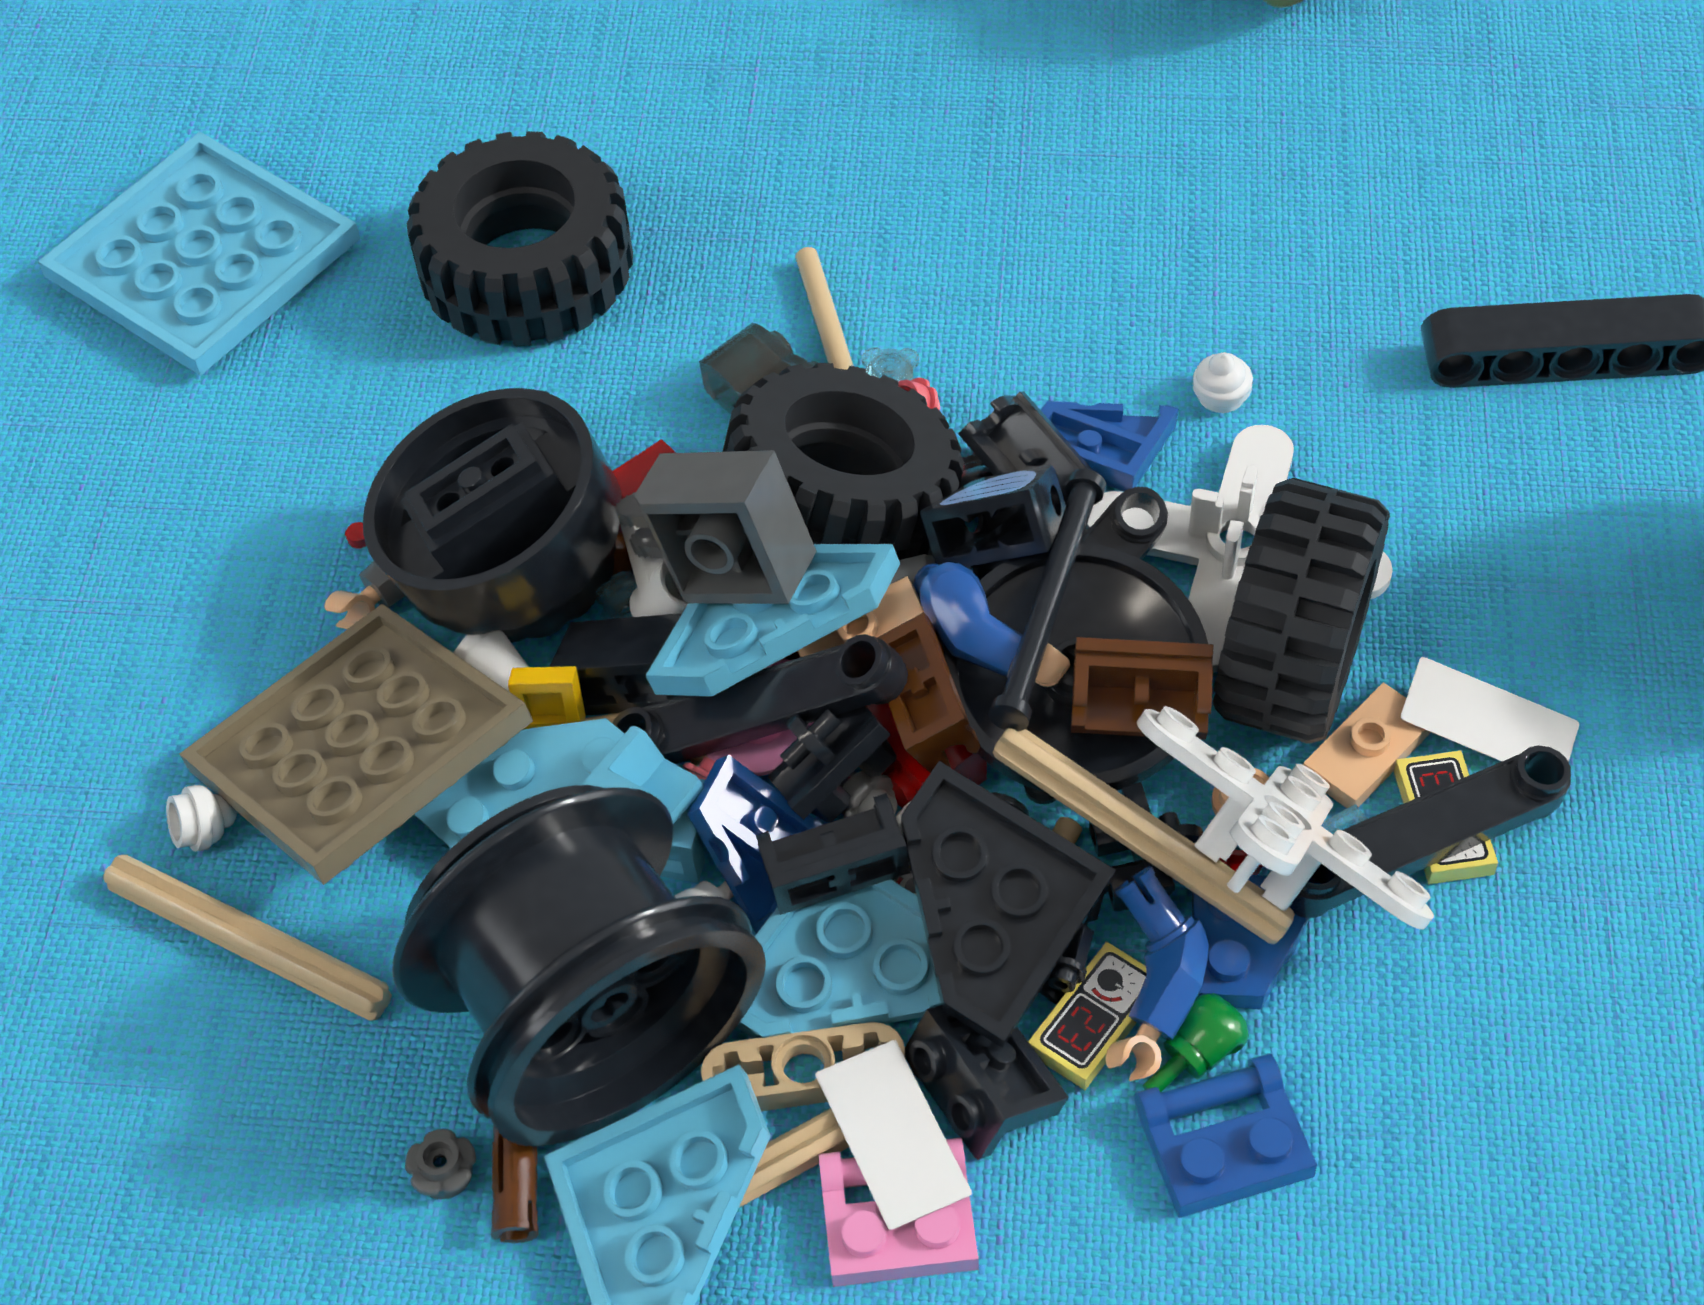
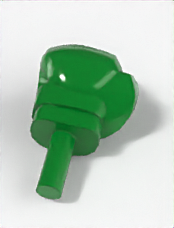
[1143,993,1249,1092]

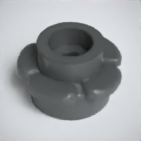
[405,1129,476,1199]

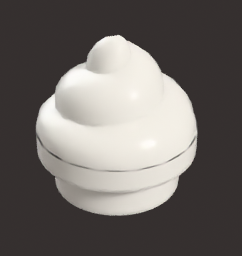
[1193,352,1253,413]
[166,785,238,852]

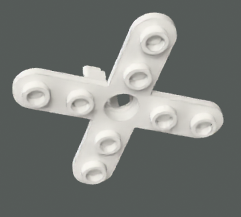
[1086,425,1392,672]
[1137,706,1434,930]

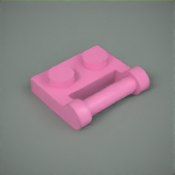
[818,1138,979,1287]

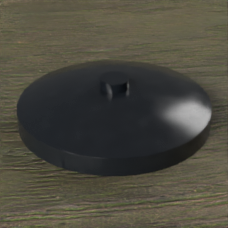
[944,544,1208,792]

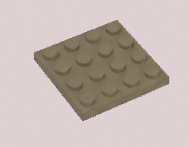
[179,604,533,885]

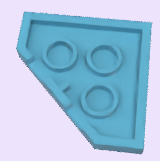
[646,544,900,696]
[414,718,624,848]
[737,879,941,1039]
[544,1065,771,1305]

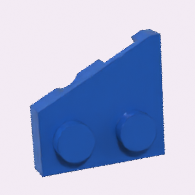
[687,755,823,934]

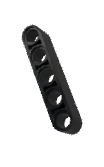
[1420,294,1704,388]

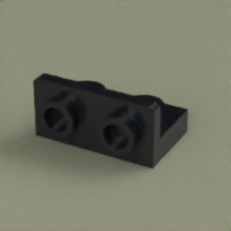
[905,1005,1069,1160]

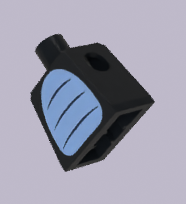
[920,465,1066,567]

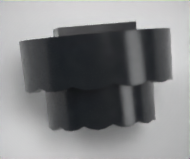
[363,388,622,643]

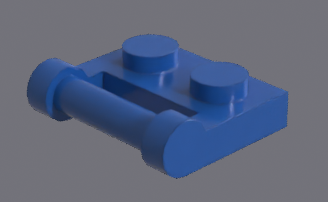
[1134,1053,1317,1218]

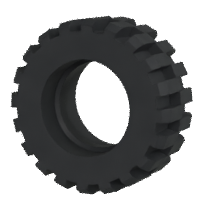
[407,131,633,347]
[722,363,964,560]
[1213,478,1390,744]

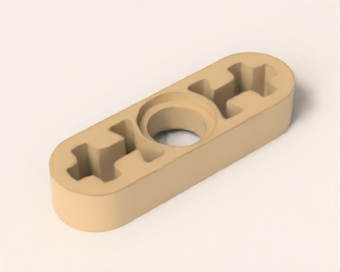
[701,1022,905,1111]

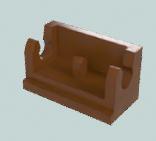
[877,612,980,773]
[1071,637,1214,740]

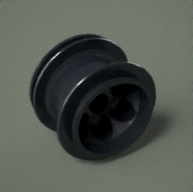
[392,785,766,1146]

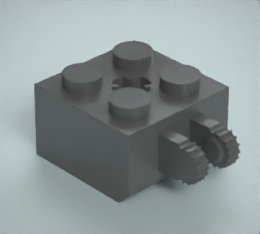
[615,450,817,604]

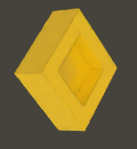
[508,666,586,729]

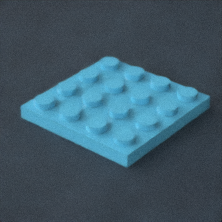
[38,131,360,376]

